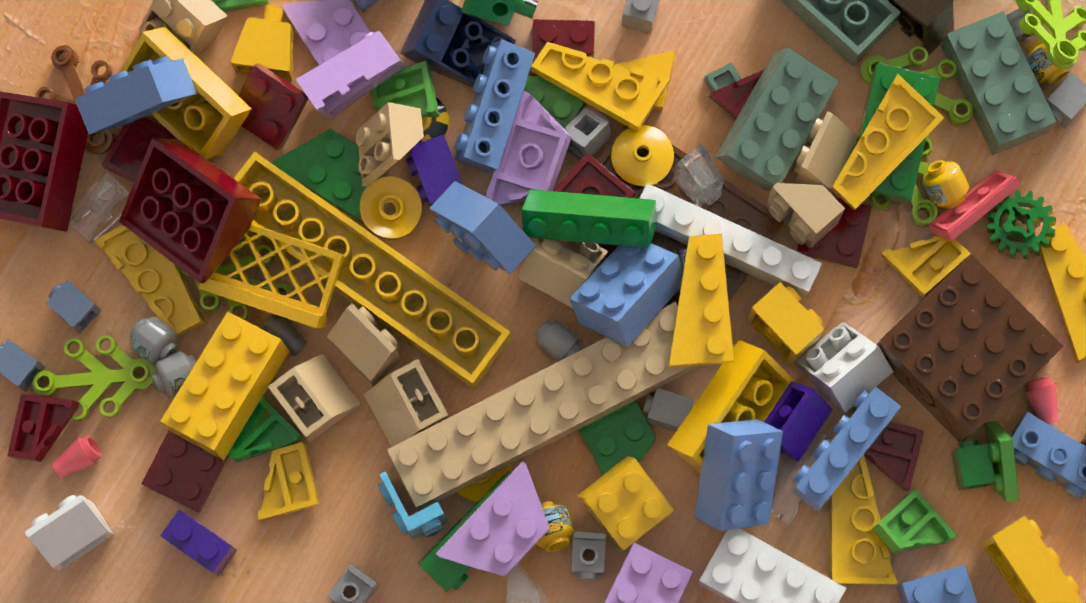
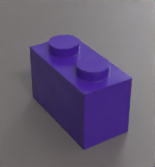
[406,134,463,207]
[764,381,833,462]
[160,509,237,576]

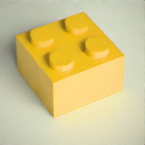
[747,282,824,366]
[577,456,674,551]

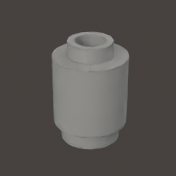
[535,320,583,362]

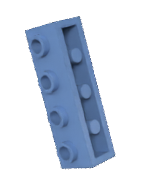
[454,39,535,173]
[792,386,902,512]
[1010,411,1086,499]

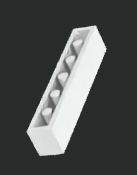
[640,183,822,300]

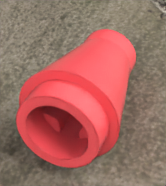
[1024,376,1059,424]
[52,435,102,479]

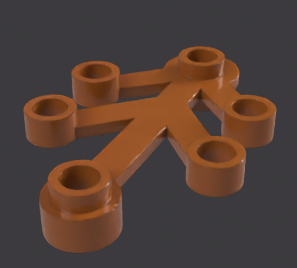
[36,45,114,155]

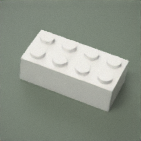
[697,528,846,603]

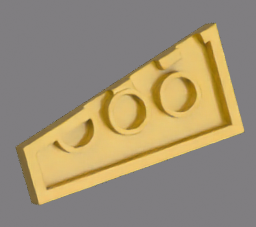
[531,42,670,132]
[831,74,944,210]
[1039,223,1086,363]
[94,225,205,337]
[668,234,734,368]
[830,454,897,586]

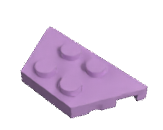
[281,0,370,66]
[485,91,572,206]
[436,461,550,577]

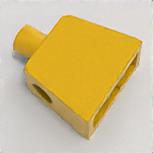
[231,4,294,81]

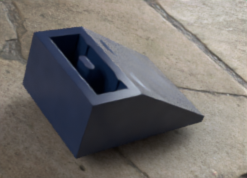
[400,0,516,88]

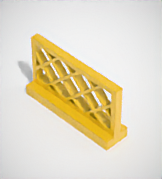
[198,224,344,328]

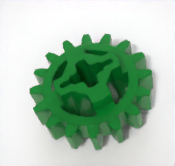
[986,190,1056,260]

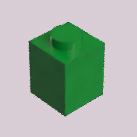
[951,440,996,491]

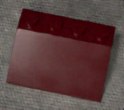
[0,91,88,232]
[119,138,262,283]

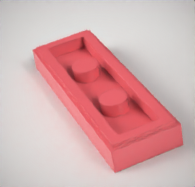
[929,170,1020,241]

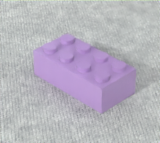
[604,543,693,603]

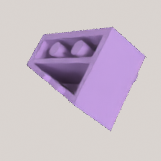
[296,31,405,120]

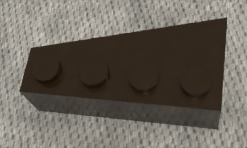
[888,0,954,56]

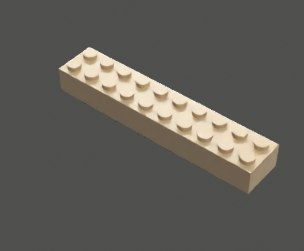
[387,302,703,511]

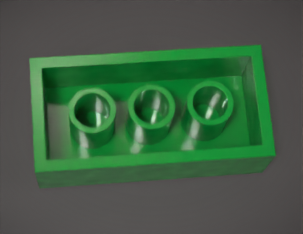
[855,63,940,205]

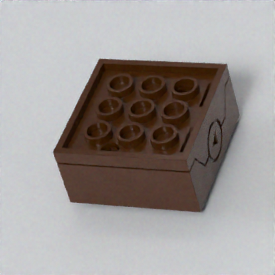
[876,254,1064,443]

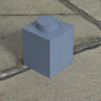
[46,280,101,334]
[0,339,45,392]

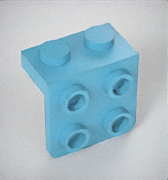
[377,471,447,540]

